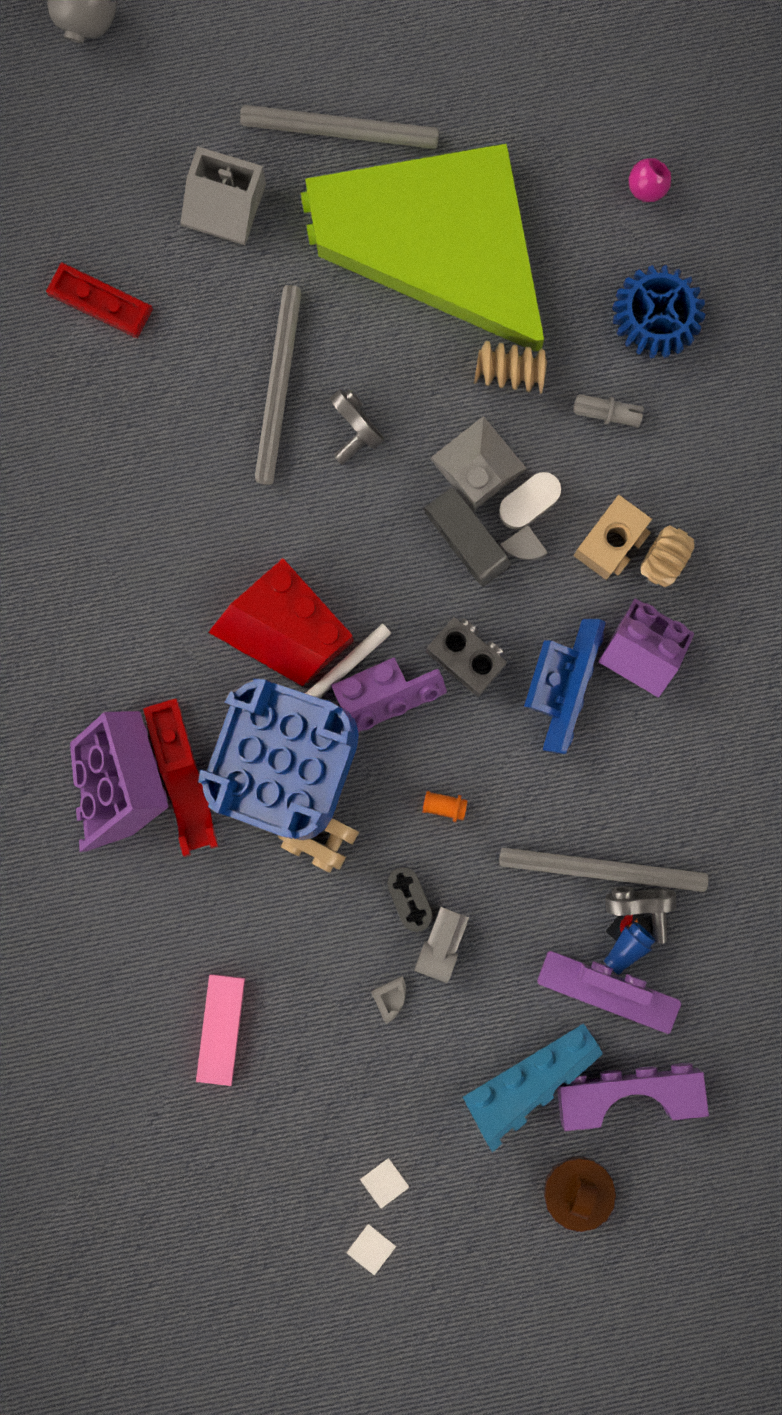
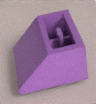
[598,598,695,698]

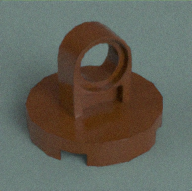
[543,1156,616,1232]

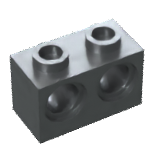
[426,617,507,697]

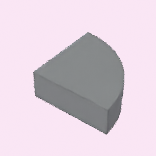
[500,525,548,560]
[371,976,406,1024]

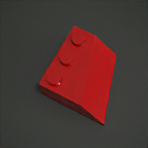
[208,558,354,687]

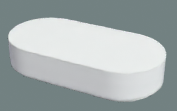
[499,472,561,529]

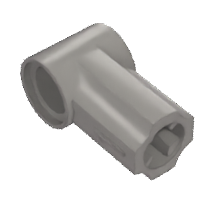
[414,907,469,983]

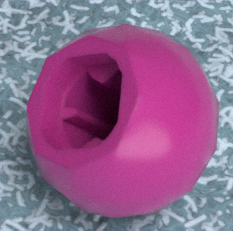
[629,158,671,202]

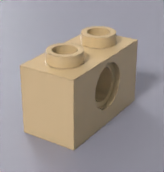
[574,495,652,580]

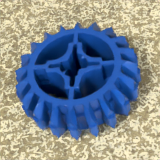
[612,264,705,359]

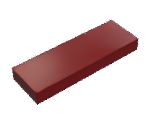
[46,262,153,339]

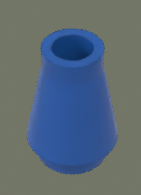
[604,922,656,975]

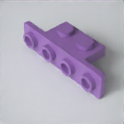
[331,658,447,732]
[537,951,681,1034]

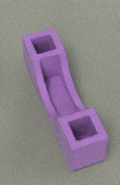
[557,1063,709,1131]

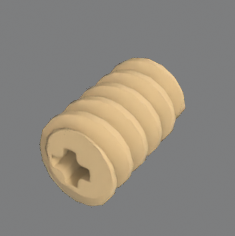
[474,341,547,394]

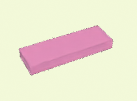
[196,974,245,1086]

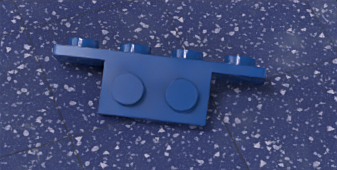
[524,619,606,754]

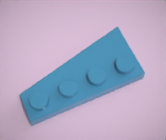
[463,1024,603,1152]

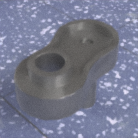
[329,389,385,465]
[605,886,676,943]

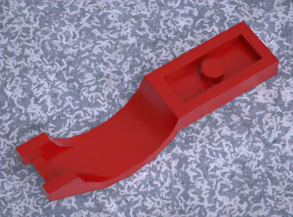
[143,698,218,857]

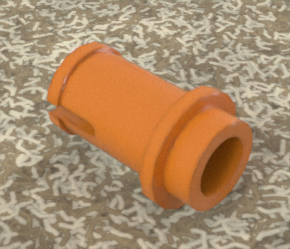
[422,791,468,823]

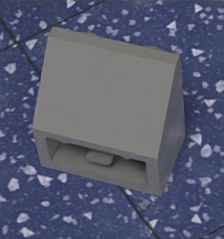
[181,146,266,245]

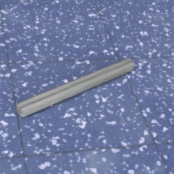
[240,105,439,149]
[255,285,302,485]
[499,848,708,892]

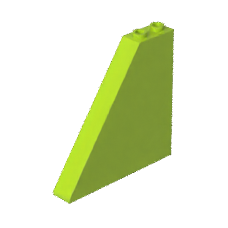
[300,143,544,352]

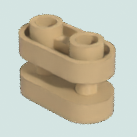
[278,818,359,873]

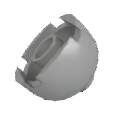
[47,0,118,44]

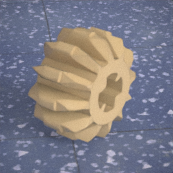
[641,525,694,587]

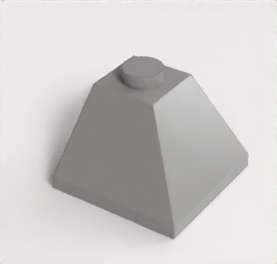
[430,416,527,511]

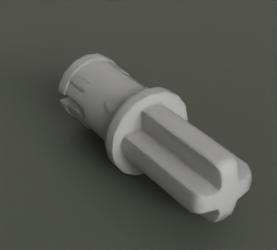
[573,394,644,428]

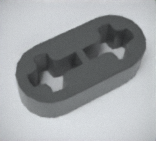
[387,867,432,932]

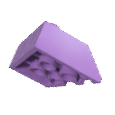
[70,711,168,852]

